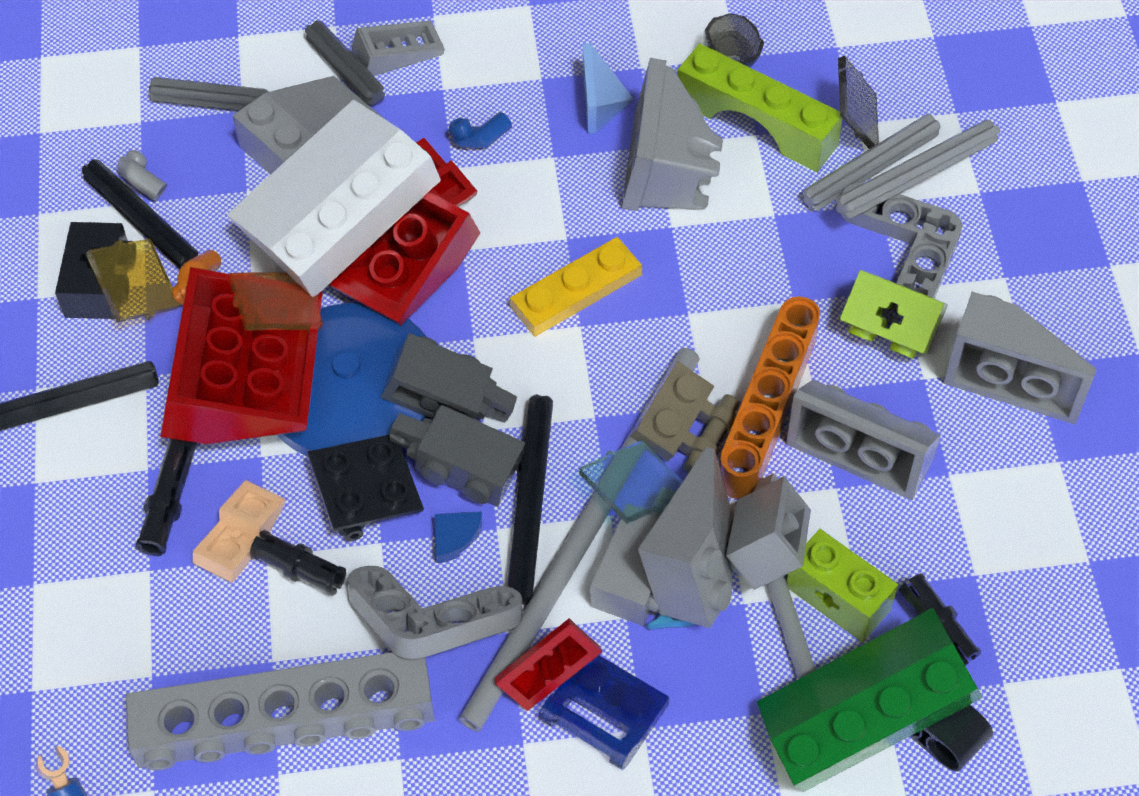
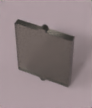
[838,55,879,149]

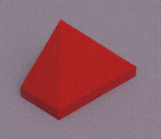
[494,618,602,711]

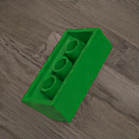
[757,608,983,792]

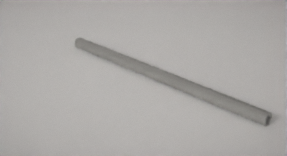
[459,348,700,732]

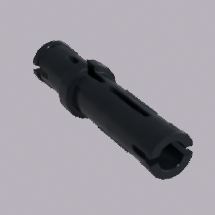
[135,438,197,556]

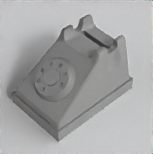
[621,57,723,211]

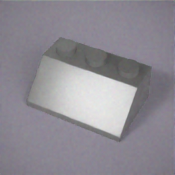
[786,379,941,501]

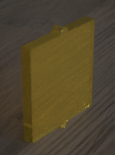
[86,238,181,323]

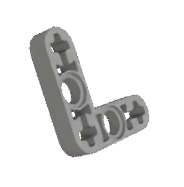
[841,182,962,311]
[348,566,522,659]

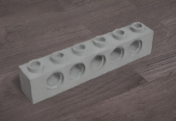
[126,652,435,770]

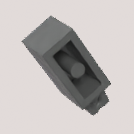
[381,333,518,423]
[389,405,526,507]

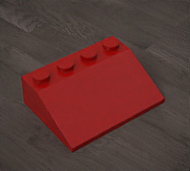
[328,192,480,325]
[160,267,323,444]

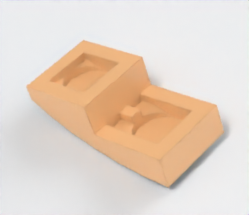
[193,480,285,583]

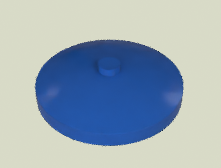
[278,303,430,457]

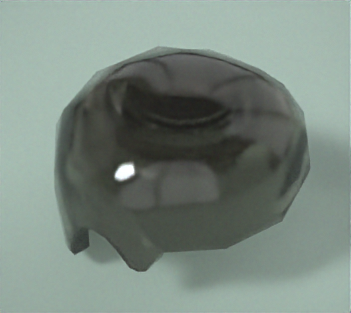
[702,13,764,68]

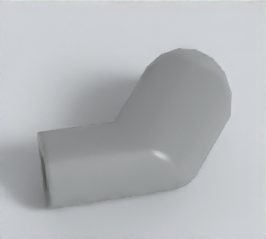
[117,150,167,201]

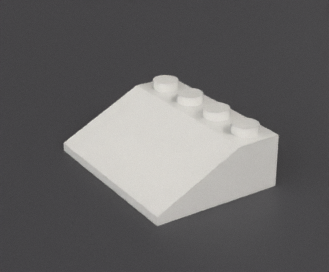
[227,99,441,298]

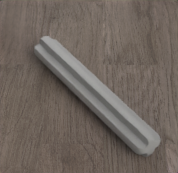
[802,114,941,211]

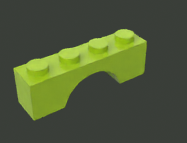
[677,43,844,173]

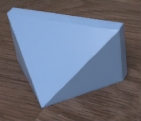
[582,43,634,134]

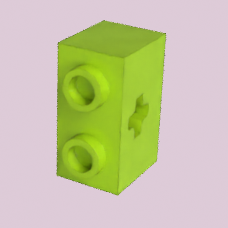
[840,270,949,358]
[787,528,898,643]

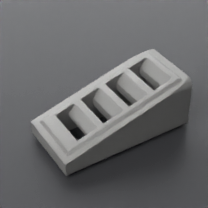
[352,20,445,76]

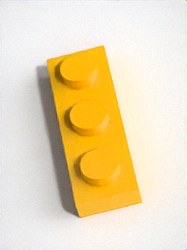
[510,237,642,337]

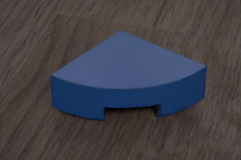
[435,511,483,563]

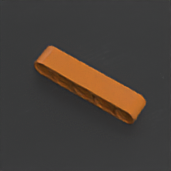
[720,296,820,499]

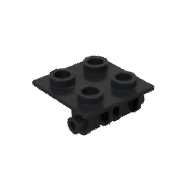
[307,435,424,541]

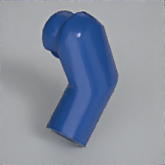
[449,112,512,148]

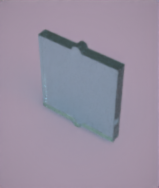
[579,440,683,524]

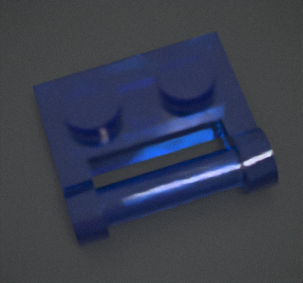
[538,655,670,771]

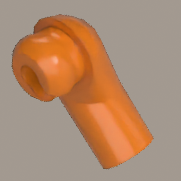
[172,250,221,305]

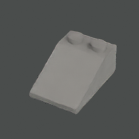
[232,76,383,175]
[944,291,1096,425]
[638,447,733,628]

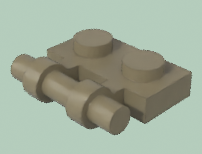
[630,361,740,473]

